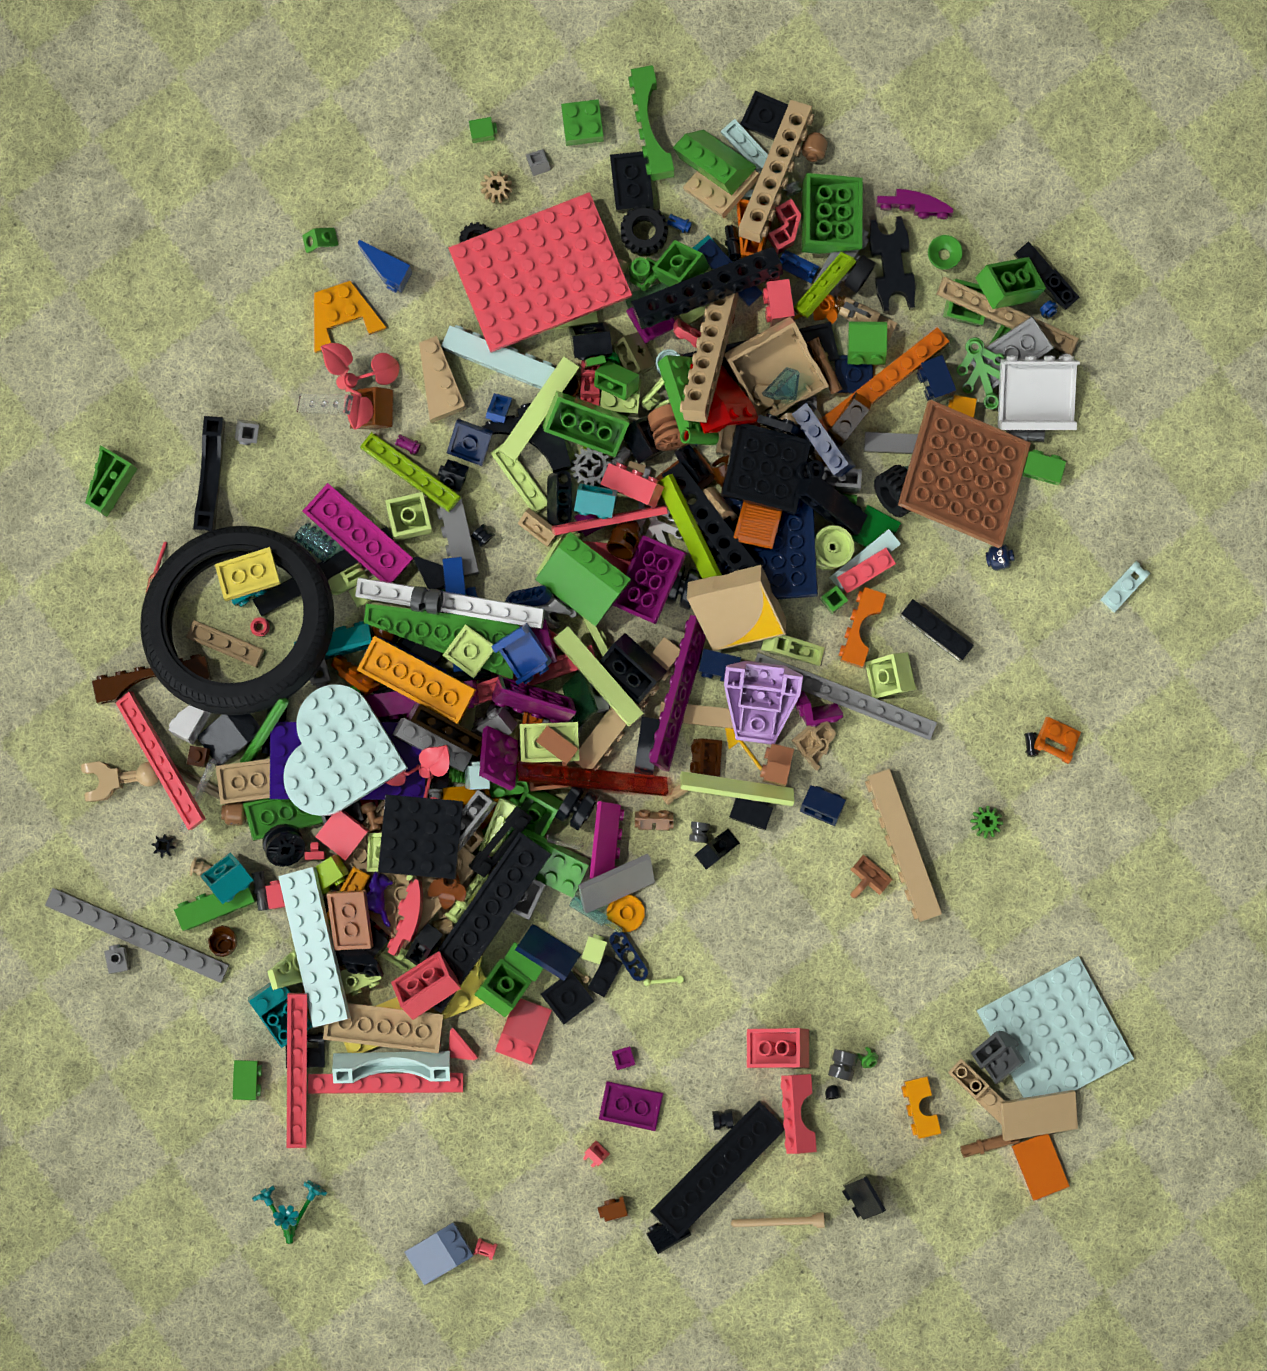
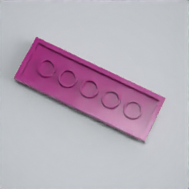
[302,483,414,583]

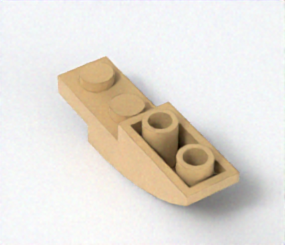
[948,1059,1004,1125]

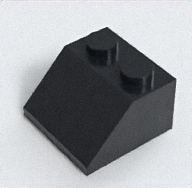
[568,322,612,360]
[624,416,665,464]

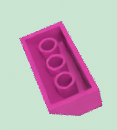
[590,801,624,879]

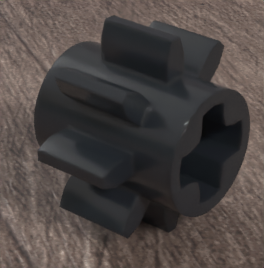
[151,834,176,858]

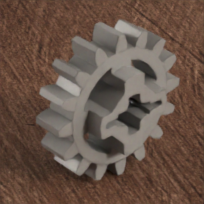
[570,447,612,486]

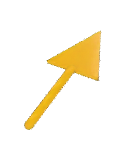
[725,728,762,771]

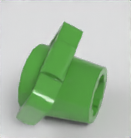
[629,257,658,291]

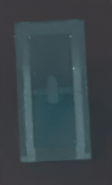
[762,367,800,400]

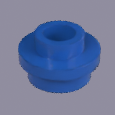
[1040,300,1058,318]

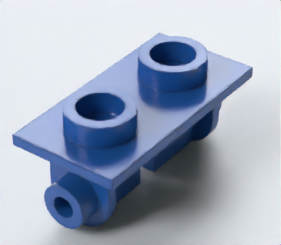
[780,250,819,283]

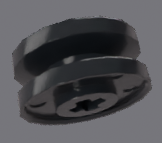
[262,824,305,867]

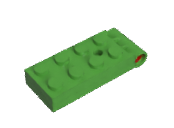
[657,355,719,445]
[499,827,591,898]

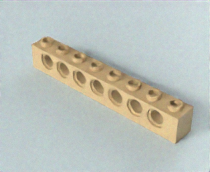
[738,100,814,243]
[680,293,739,423]

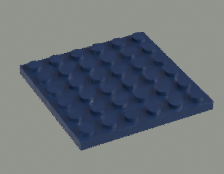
[699,493,818,600]

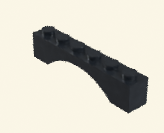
[193,416,226,533]

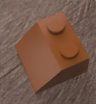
[350,387,393,429]

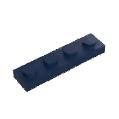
[697,239,763,307]

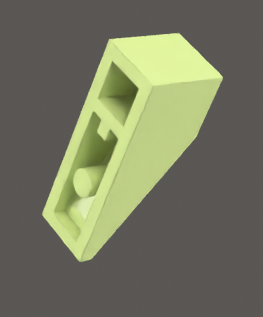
[761,635,825,666]

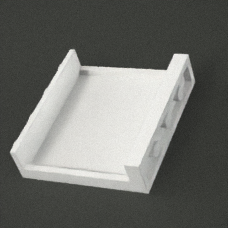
[998,355,1080,430]

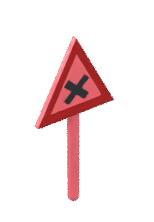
[145,542,167,595]

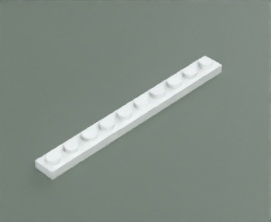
[355,577,545,628]

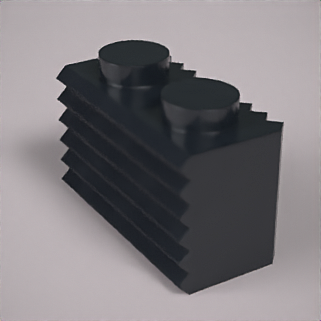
[646,1222,692,1254]

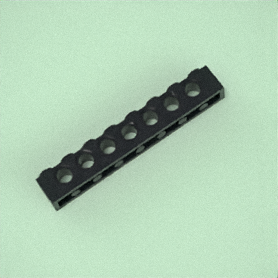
[631,246,783,330]
[662,462,769,580]

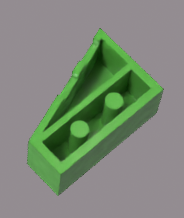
[85,445,137,517]

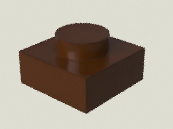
[187,746,211,768]

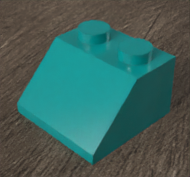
[200,852,253,904]

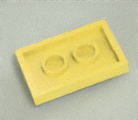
[215,547,281,601]

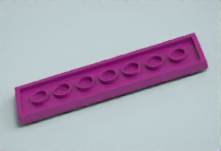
[649,615,706,772]

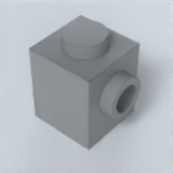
[235,419,259,445]
[104,944,130,974]

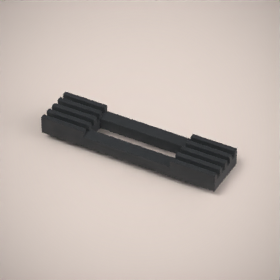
[468,806,533,878]

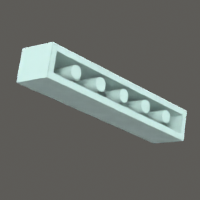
[441,325,555,389]

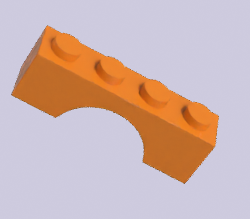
[838,587,887,668]

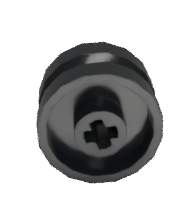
[665,564,700,610]
[555,781,600,831]

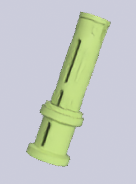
[445,874,489,924]

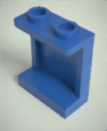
[491,623,552,685]

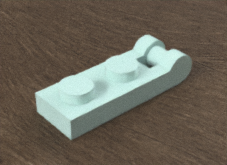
[1100,561,1150,613]

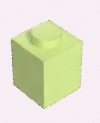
[582,934,607,964]

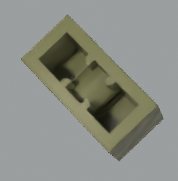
[613,332,656,375]

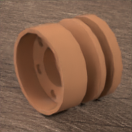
[647,404,688,451]

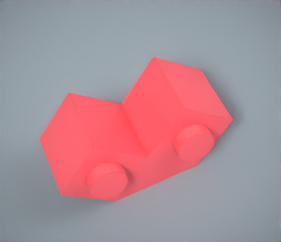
[768,199,801,254]

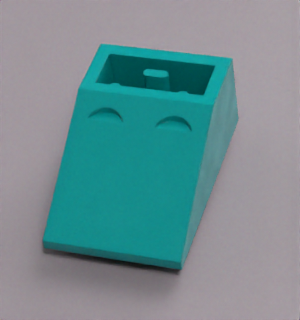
[574,483,617,519]
[248,983,313,1048]

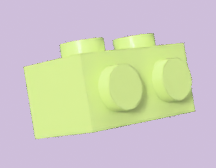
[340,969,383,996]

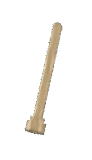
[731,1212,825,1228]

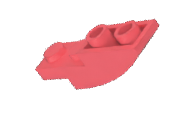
[387,879,423,956]

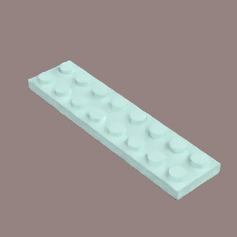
[278,867,351,1027]

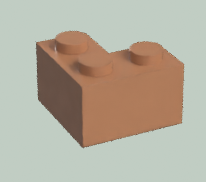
[760,744,794,787]

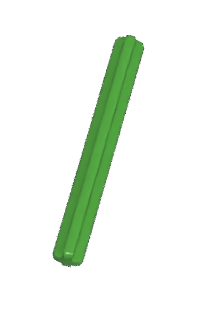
[240,698,289,763]

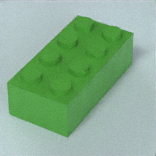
[543,391,630,457]

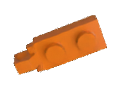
[331,655,380,695]

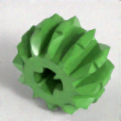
[970,806,1003,839]

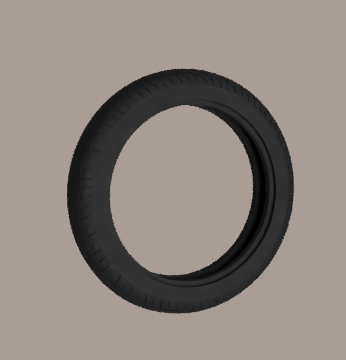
[140,526,334,715]

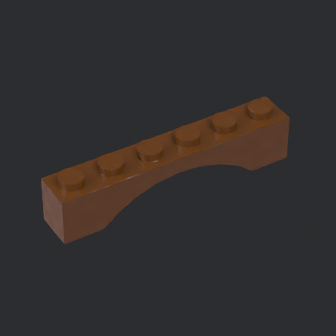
[92,654,211,705]

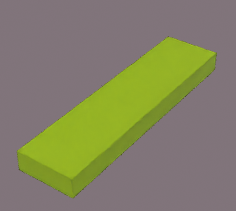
[793,252,856,318]

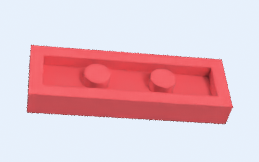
[837,548,896,593]

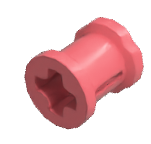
[474,1238,498,1260]

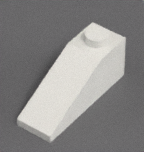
[169,705,211,745]

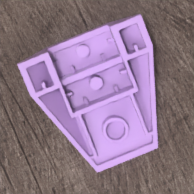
[724,661,803,744]

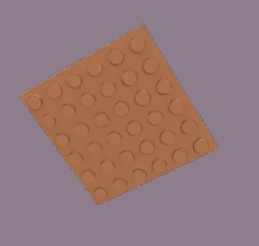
[898,400,1031,548]

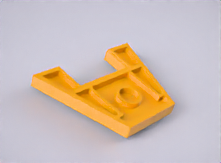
[314,281,387,353]

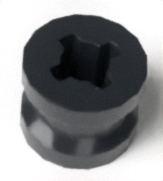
[471,523,495,547]

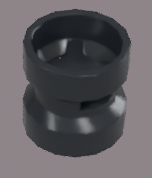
[712,1109,734,1130]

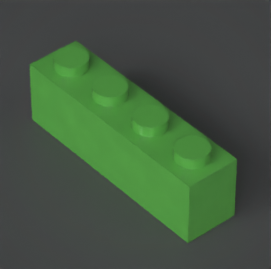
[174,886,256,932]

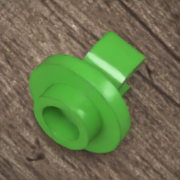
[857,1047,878,1068]

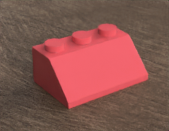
[391,951,461,1020]

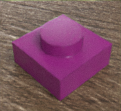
[612,1046,636,1070]

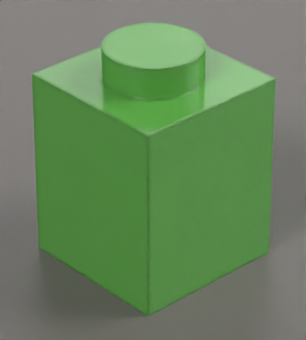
[469,117,497,143]
[820,585,848,614]

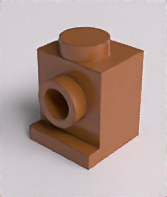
[597,1196,628,1222]

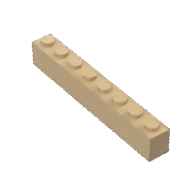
[573,637,680,774]
[865,769,942,922]

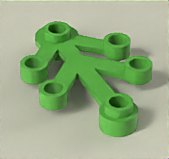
[957,337,1005,409]

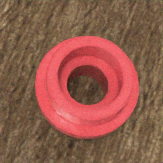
[250,617,270,637]

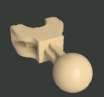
[81,761,159,802]

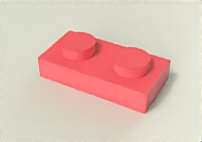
[673,318,701,348]

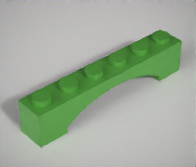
[628,65,674,181]

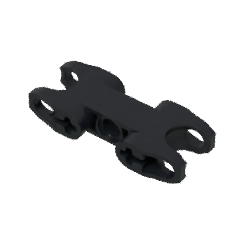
[869,216,916,313]

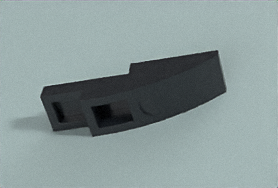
[1013,241,1080,310]
[335,949,384,977]

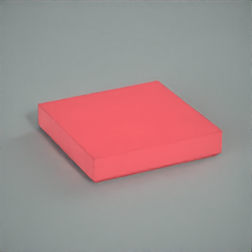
[315,810,369,861]

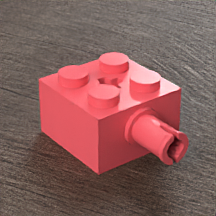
[762,276,795,327]

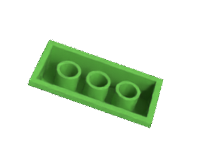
[673,130,757,196]

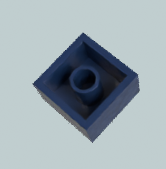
[916,355,956,402]

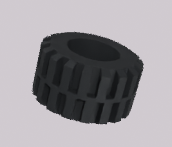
[621,205,668,256]
[874,464,911,518]

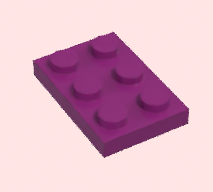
[479,725,518,791]

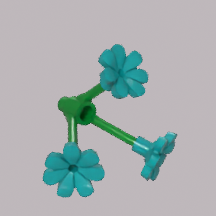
[252,1180,328,1244]

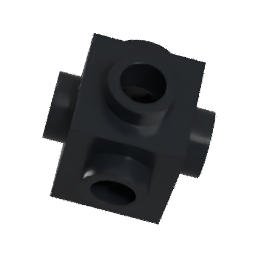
[438,459,469,492]

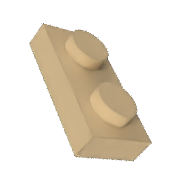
[518,508,556,547]

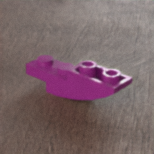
[876,189,953,219]

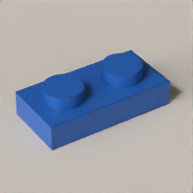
[486,393,512,423]

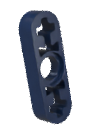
[505,585,552,607]
[609,931,648,981]

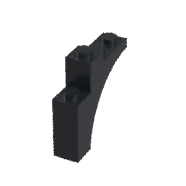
[482,403,571,472]

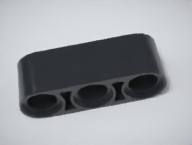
[547,470,572,526]

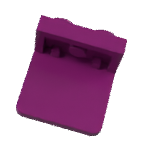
[795,691,844,727]

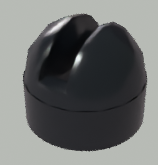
[825,1085,841,1100]

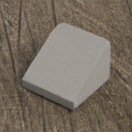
[526,149,551,176]

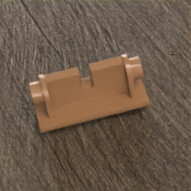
[635,809,673,831]

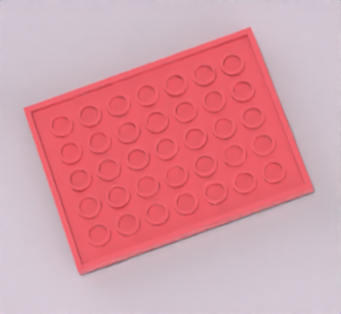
[448,192,632,353]

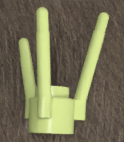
[641,377,670,410]

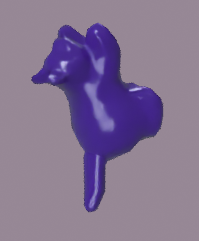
[366,871,393,927]

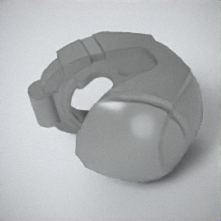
[535,593,579,630]

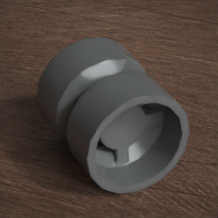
[410,586,443,615]
[828,1049,859,1082]

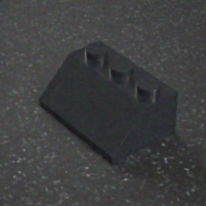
[599,633,668,704]

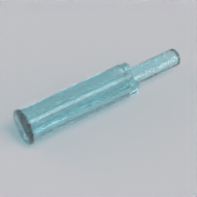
[569,896,623,933]

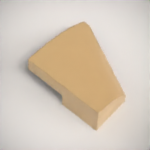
[703,487,739,522]
[791,722,836,771]

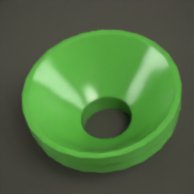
[928,235,962,270]

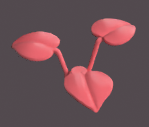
[320,343,399,430]
[386,745,450,799]

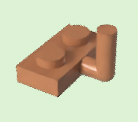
[850,854,893,898]

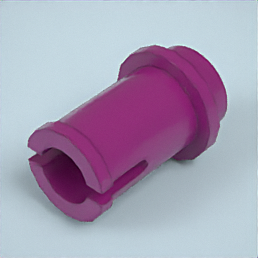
[395,434,421,455]

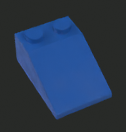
[358,240,412,293]

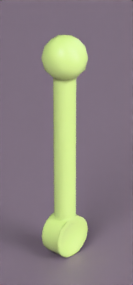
[643,976,684,986]

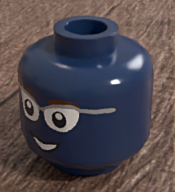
[986,544,1015,571]

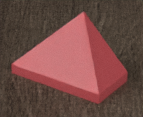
[449,1028,478,1060]

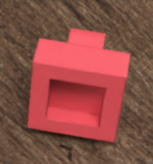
[305,842,326,860]
[583,1141,610,1167]

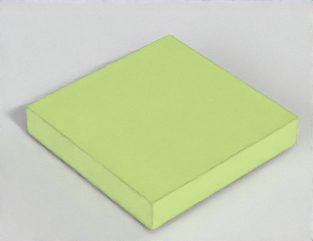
[443,624,494,678]

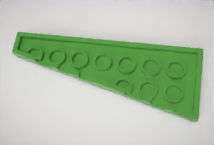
[364,604,519,679]

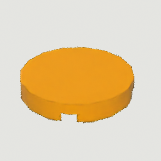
[607,894,645,932]

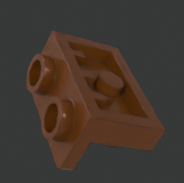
[690,738,722,777]

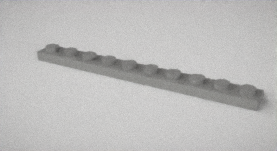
[755,652,937,740]
[45,888,229,983]

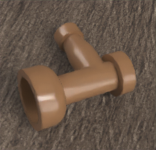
[360,802,383,832]

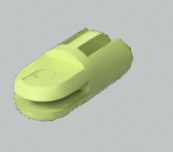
[328,563,369,595]

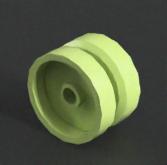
[815,526,854,570]

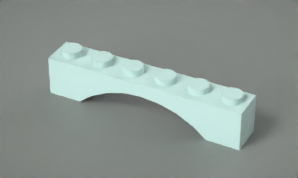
[332,1051,450,1083]

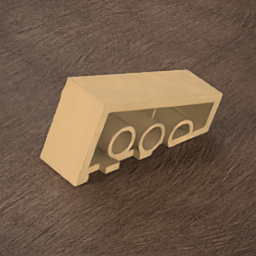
[419,336,466,423]

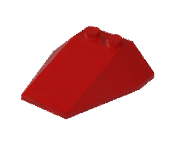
[690,364,761,434]

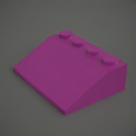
[612,535,687,624]
[492,676,576,723]

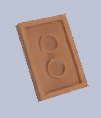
[327,890,373,950]

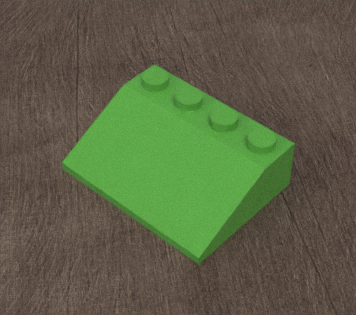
[802,173,863,254]
[535,532,631,627]

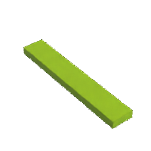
[360,432,461,513]
[658,474,722,579]

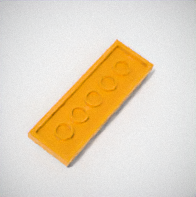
[357,636,476,724]

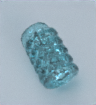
[294,522,336,562]

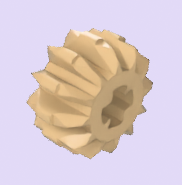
[480,171,512,203]

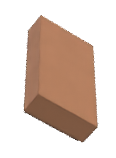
[536,726,578,764]

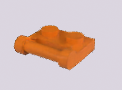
[1034,717,1081,764]

